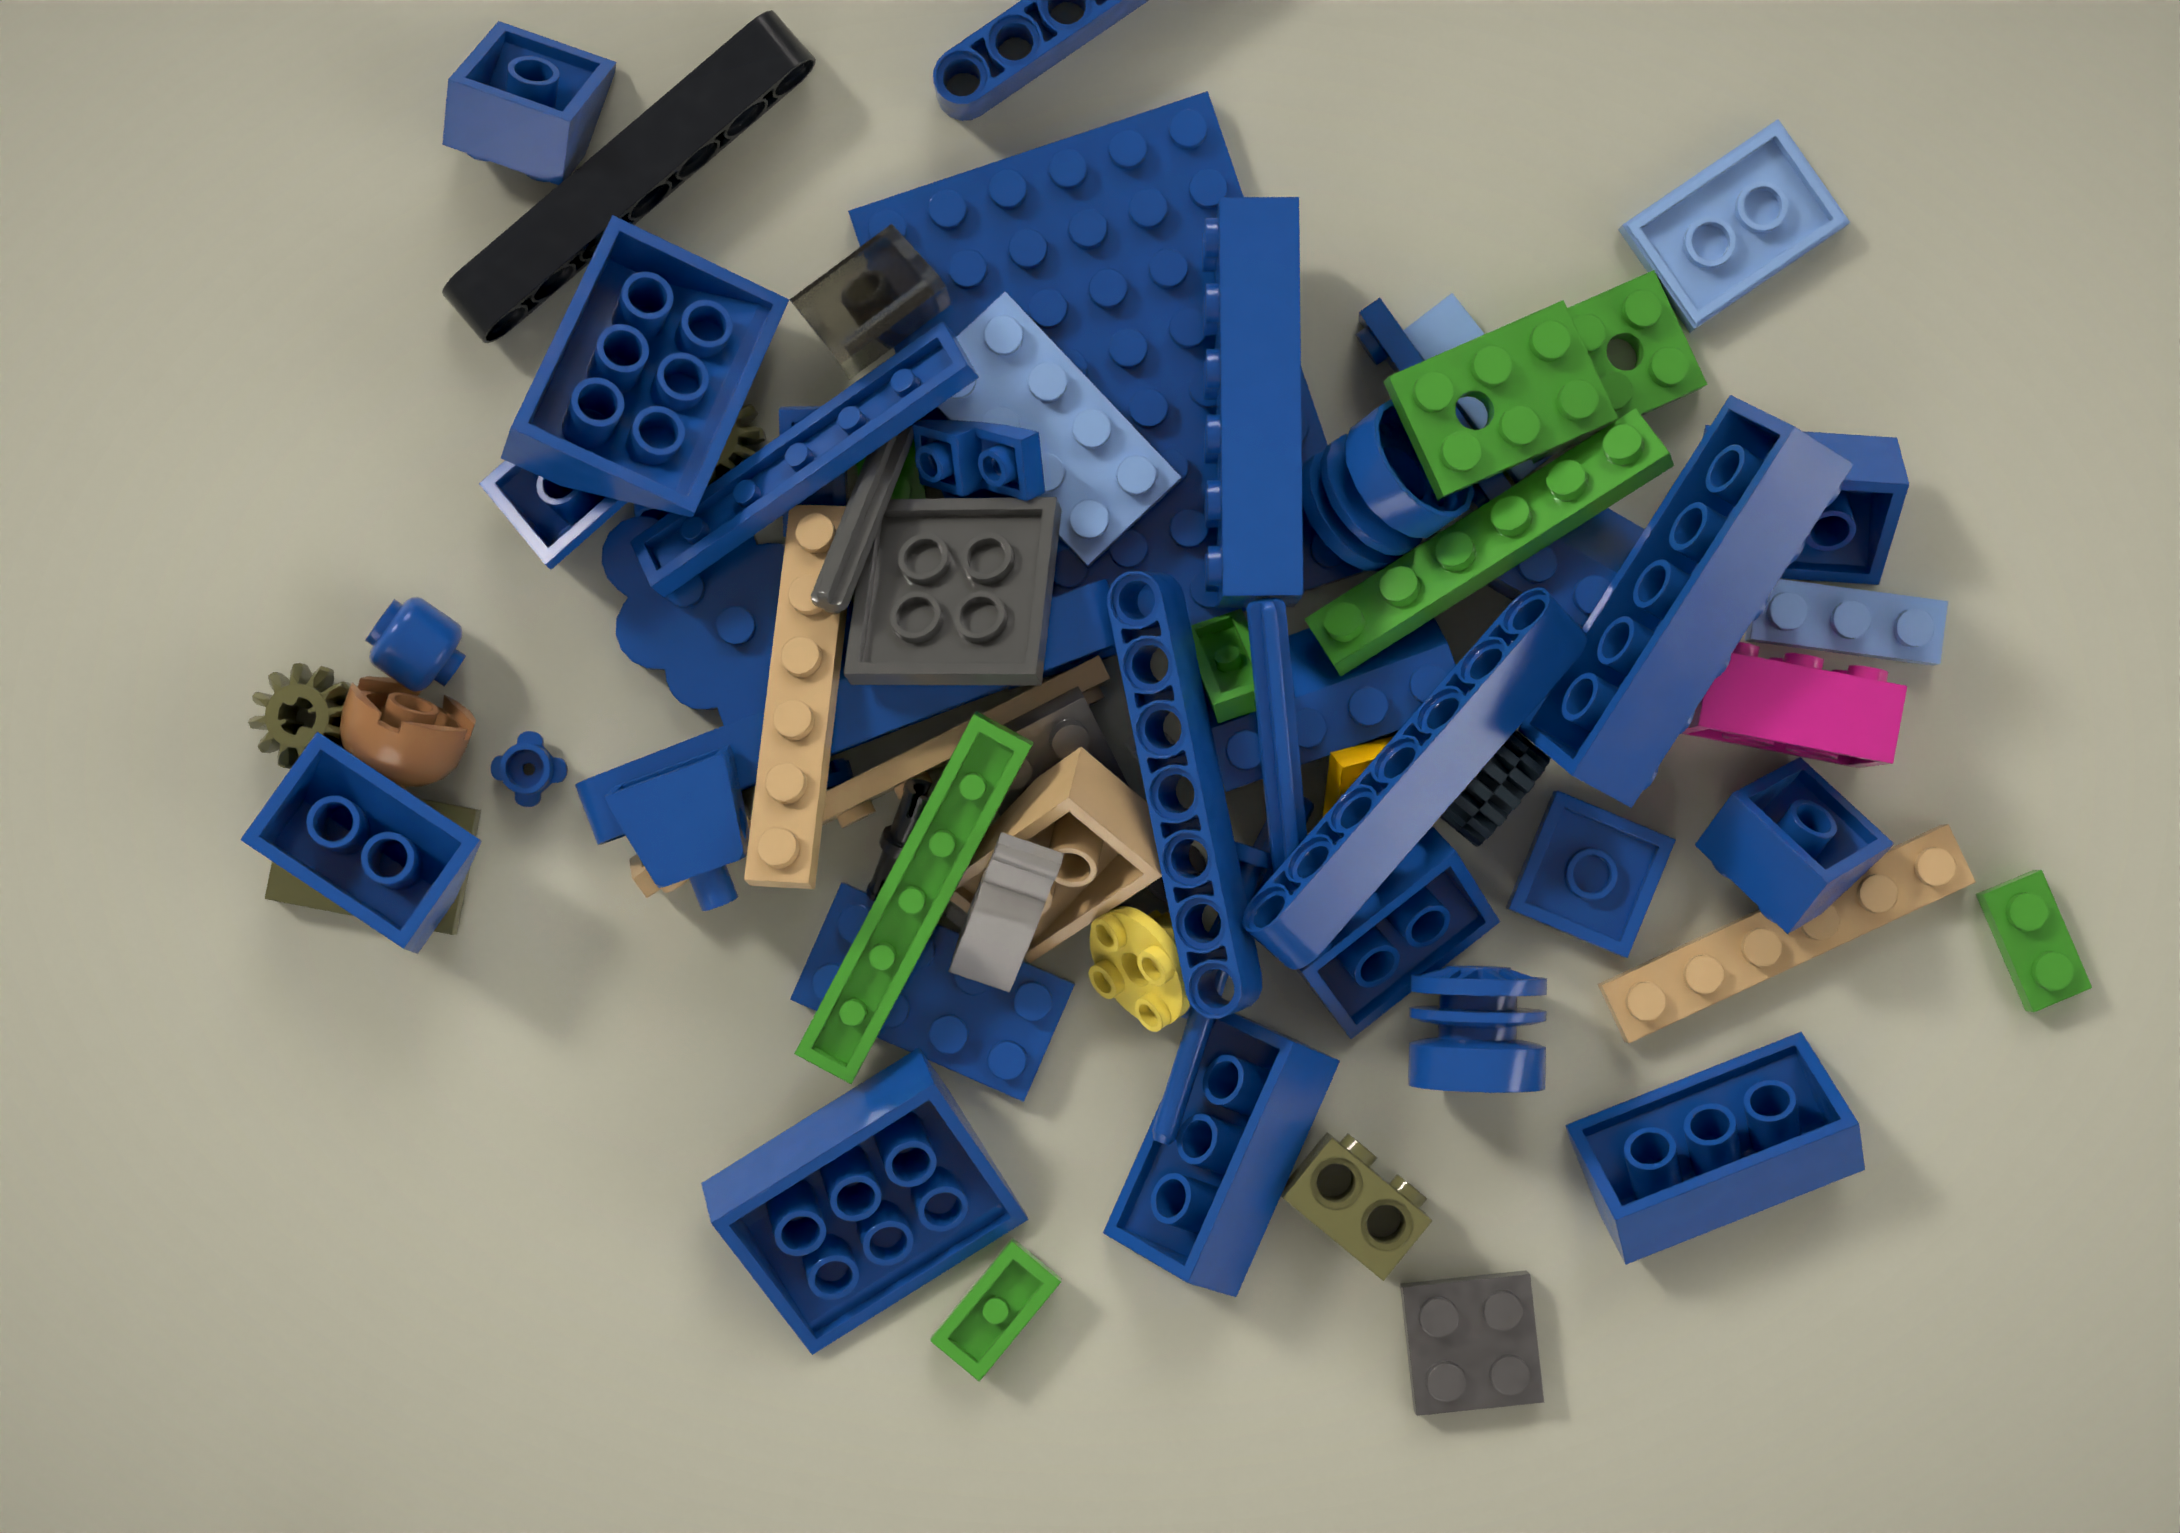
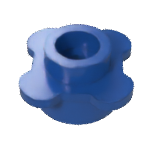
[491,731,568,807]

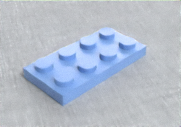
[936,292,1182,568]

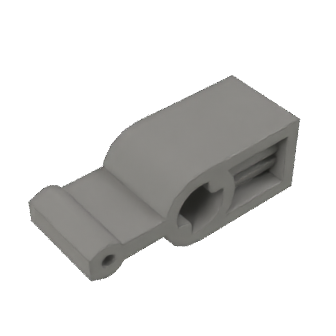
[949,832,1064,992]

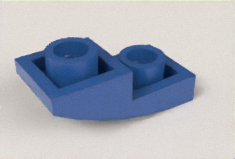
[912,420,1045,501]

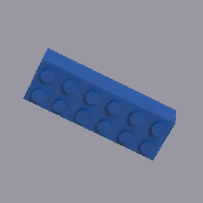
[1202,197,1303,608]
[1518,395,1854,808]

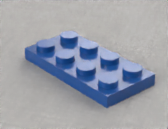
[790,882,1075,1102]

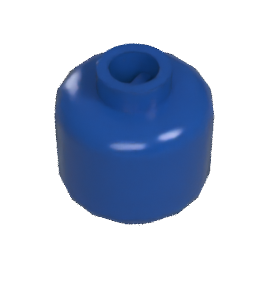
[365,597,466,692]

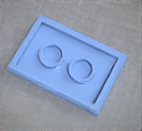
[1618,119,1850,333]

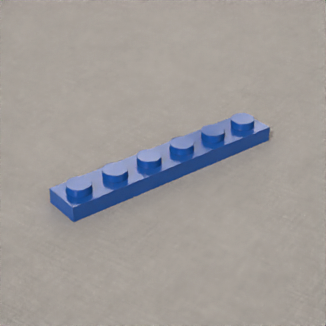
[630,321,979,598]

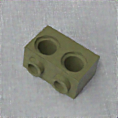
[1281,1132,1432,1281]

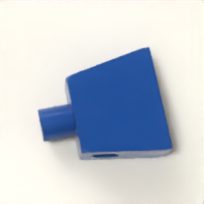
[604,744,750,911]

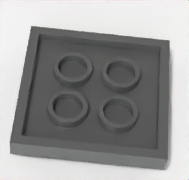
[844,497,1062,686]

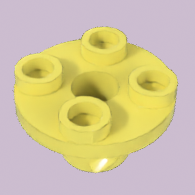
[1088,906,1190,1032]

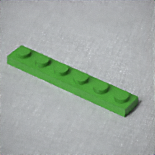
[1304,408,1674,676]
[794,711,1034,1084]

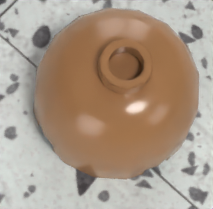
[340,676,476,790]

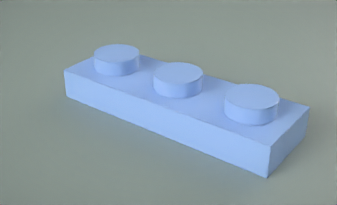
[1745,579,1948,666]

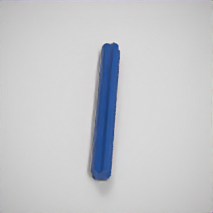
[1246,597,1307,875]

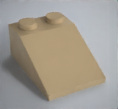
[951,747,1162,963]

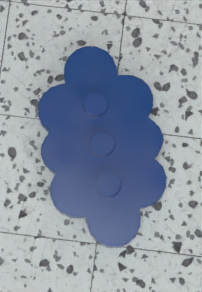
[602,516,854,725]

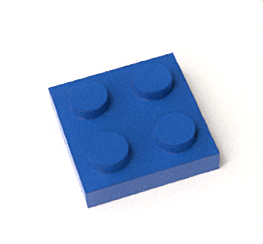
[1506,790,1676,958]

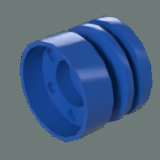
[1302,399,1474,571]
[1408,966,1547,1093]

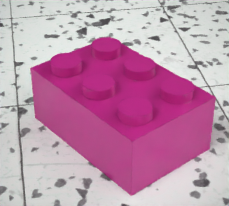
[1682,642,1907,768]

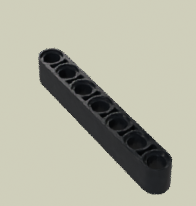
[442,10,816,343]

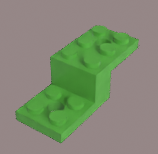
[1383,270,1708,500]

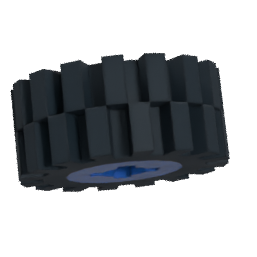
[1440,730,1551,847]

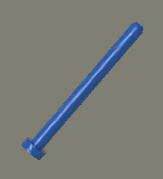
[1152,841,1272,1145]

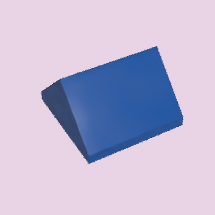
[479,461,628,570]

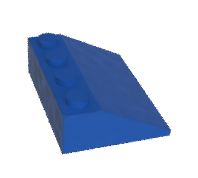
[501,215,790,518]
[701,1048,1029,1355]

